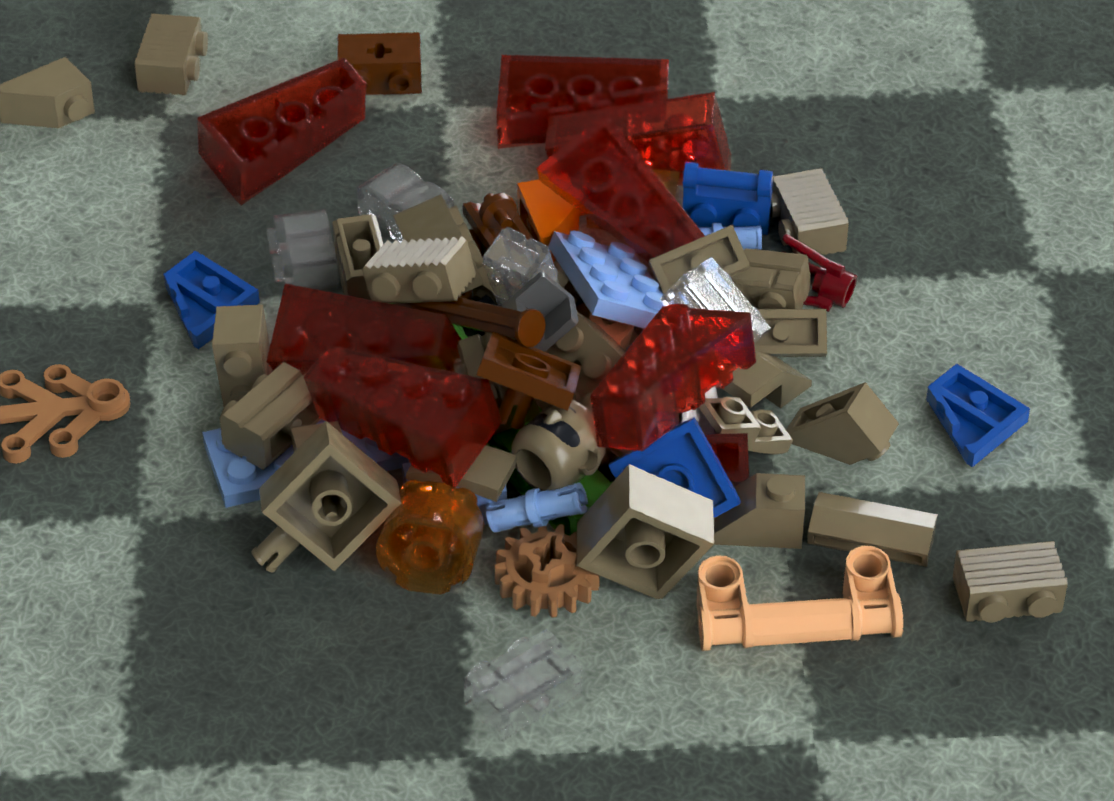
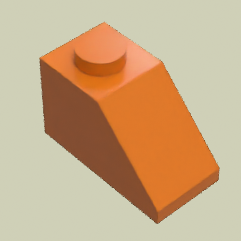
[517,174,585,266]

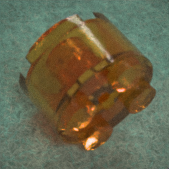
[376,480,484,595]

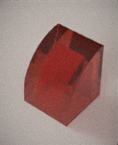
[704,433,749,486]

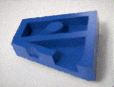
[164,251,260,349]
[926,364,1030,467]

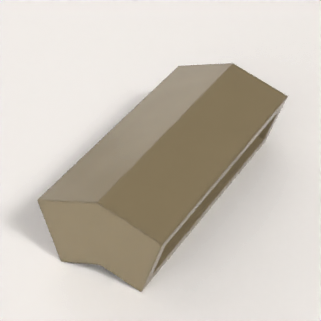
[808,492,938,567]

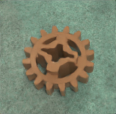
[494,524,600,618]

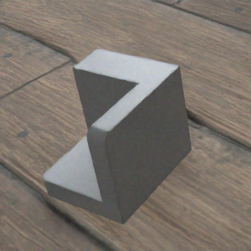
[502,272,579,352]

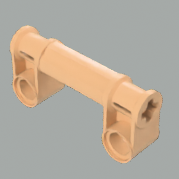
[696,546,903,651]

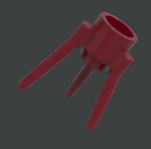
[782,234,857,312]

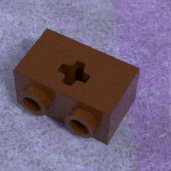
[338,32,422,96]

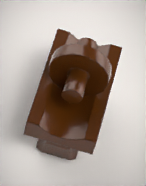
[463,192,534,252]

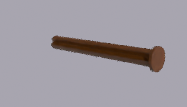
[367,291,546,347]

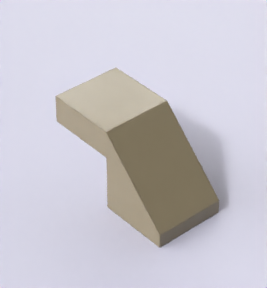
[716,348,812,408]

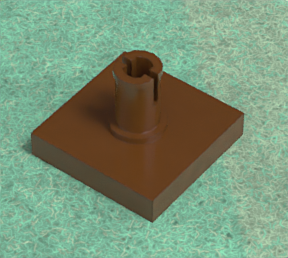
[476,332,582,429]

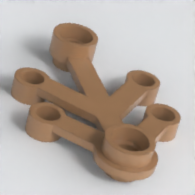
[0,364,131,463]

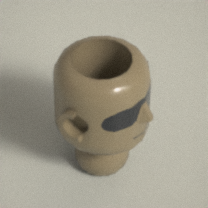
[511,391,622,491]

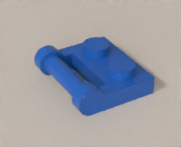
[682,162,773,235]

